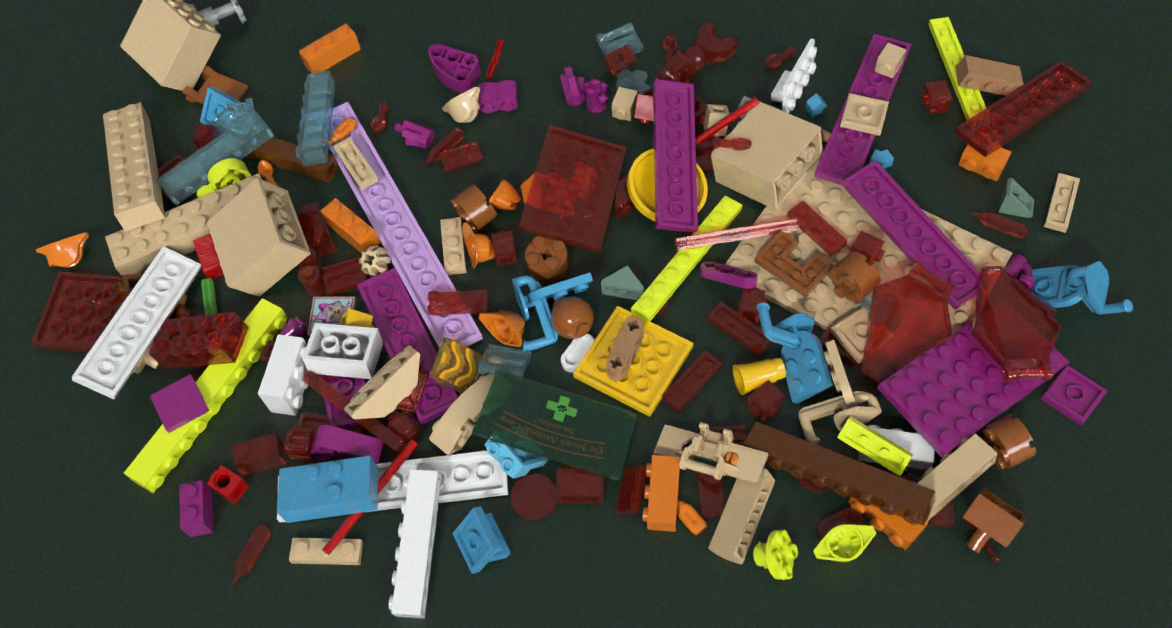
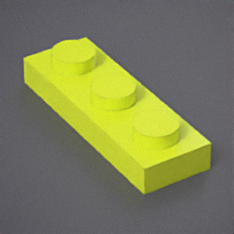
[837,416,914,476]

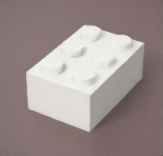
[302,323,383,379]
[258,335,310,416]

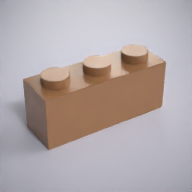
[956,55,1023,97]

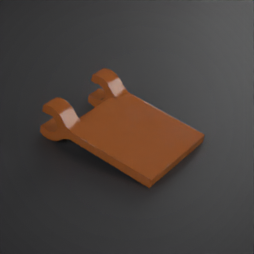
[183,65,248,105]

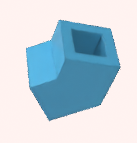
[805,93,828,118]
[870,149,894,169]

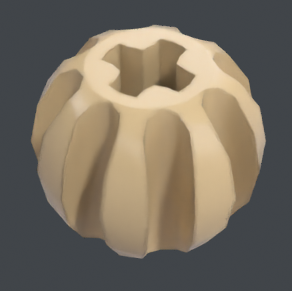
[359,245,390,276]

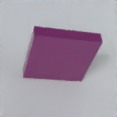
[1041,365,1108,426]
[150,374,210,433]

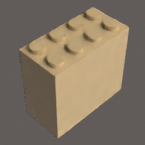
[120,0,221,91]
[711,102,823,210]
[207,178,311,297]

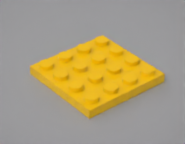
[573,306,693,417]

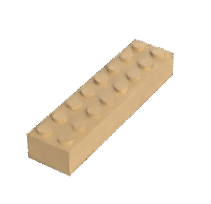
[103,102,165,231]
[105,173,262,276]

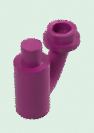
[998,255,1035,290]

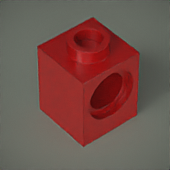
[207,465,249,504]

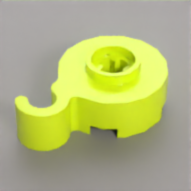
[196,158,251,198]

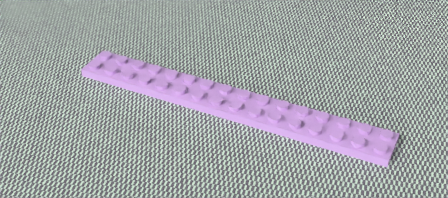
[313,102,483,355]

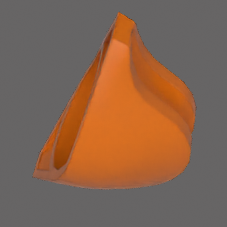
[489,179,521,210]
[36,232,89,268]
[479,310,525,347]

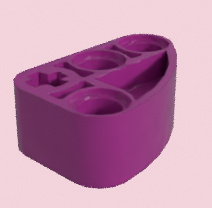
[428,44,481,93]
[309,425,383,464]

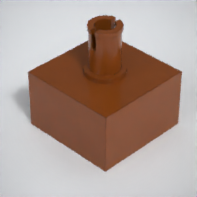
[963,487,1027,553]

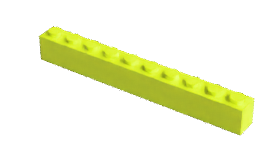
[124,298,288,493]

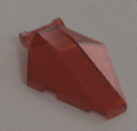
[861,261,955,384]
[971,266,1062,382]

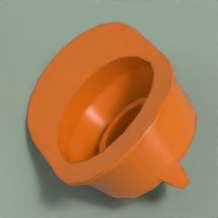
[462,222,495,268]

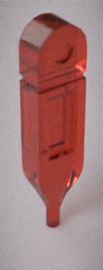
[423,128,464,166]
[971,211,1029,238]
[231,525,271,585]

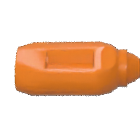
[328,117,357,146]
[677,499,707,535]

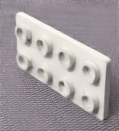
[771,38,817,114]

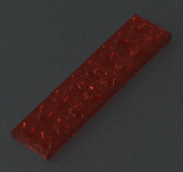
[954,61,1093,157]

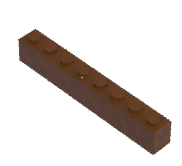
[744,422,935,526]

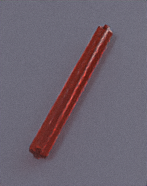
[674,218,799,250]
[303,371,404,451]

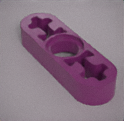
[700,262,757,289]

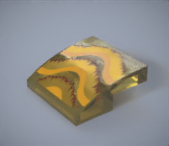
[430,337,484,394]

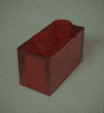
[231,433,286,475]
[556,466,605,504]

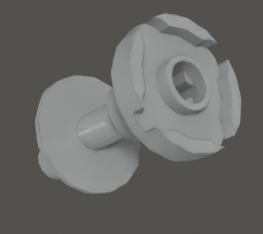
[190,0,247,26]

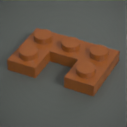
[754,230,833,298]

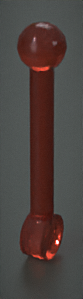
[966,521,1001,564]

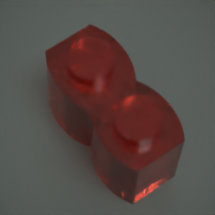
[298,246,325,296]

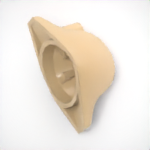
[442,87,480,123]

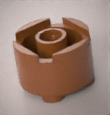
[450,184,497,233]
[525,236,569,286]
[827,252,881,304]
[981,414,1036,470]

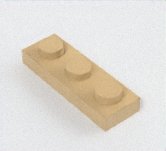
[333,137,379,191]
[1044,173,1080,233]
[440,217,467,275]
[289,538,363,565]

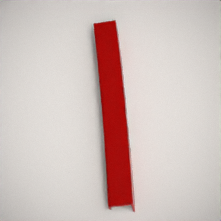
[487,38,505,78]

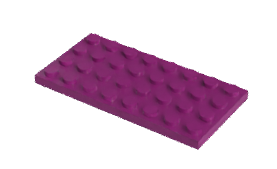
[877,298,1070,458]

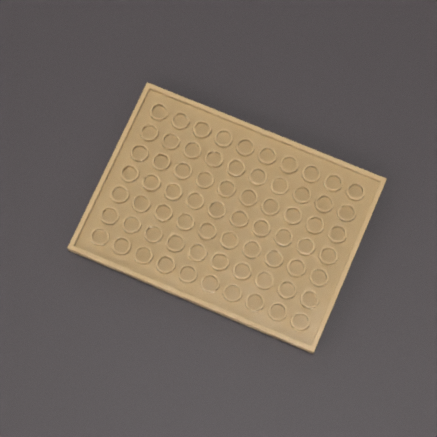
[725,160,1013,370]

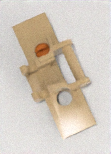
[654,422,769,484]

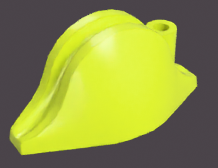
[813,524,876,562]

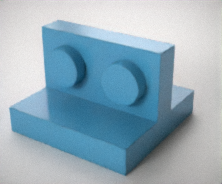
[200,86,252,135]
[452,506,511,574]

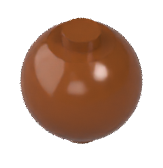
[551,296,594,340]

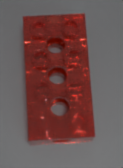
[149,312,249,369]

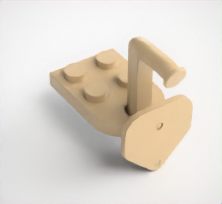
[798,340,882,445]

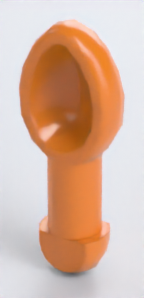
[257,160,277,186]

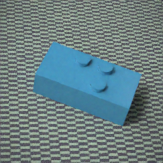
[277,456,378,523]

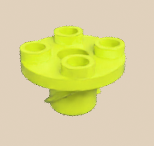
[753,530,798,580]

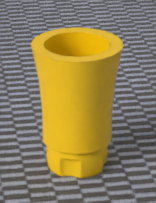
[733,358,786,395]

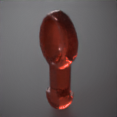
[663,34,677,67]
[765,47,796,68]
[371,102,389,133]
[712,138,752,151]

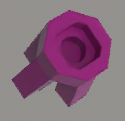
[560,67,586,106]
[583,77,608,113]
[395,119,435,149]

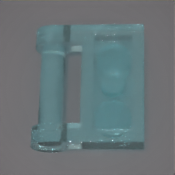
[596,22,644,63]
[478,344,531,381]

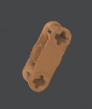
[606,317,644,381]

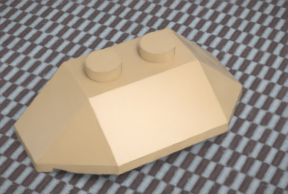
[344,345,420,419]

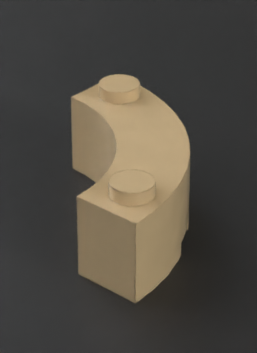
[429,372,514,455]

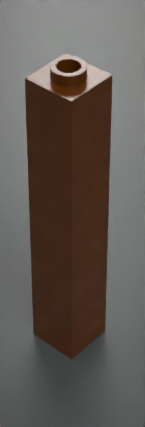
[223,125,339,183]

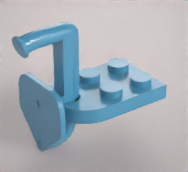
[1018,261,1133,315]
[512,273,593,353]
[756,302,833,404]

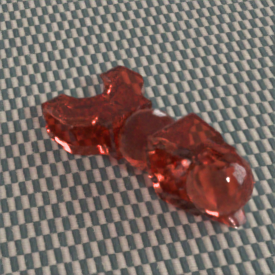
[657,22,739,83]

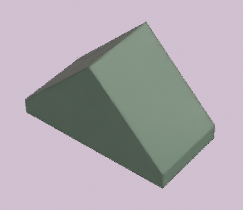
[998,178,1034,218]
[601,266,644,300]

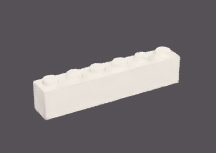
[389,469,442,618]

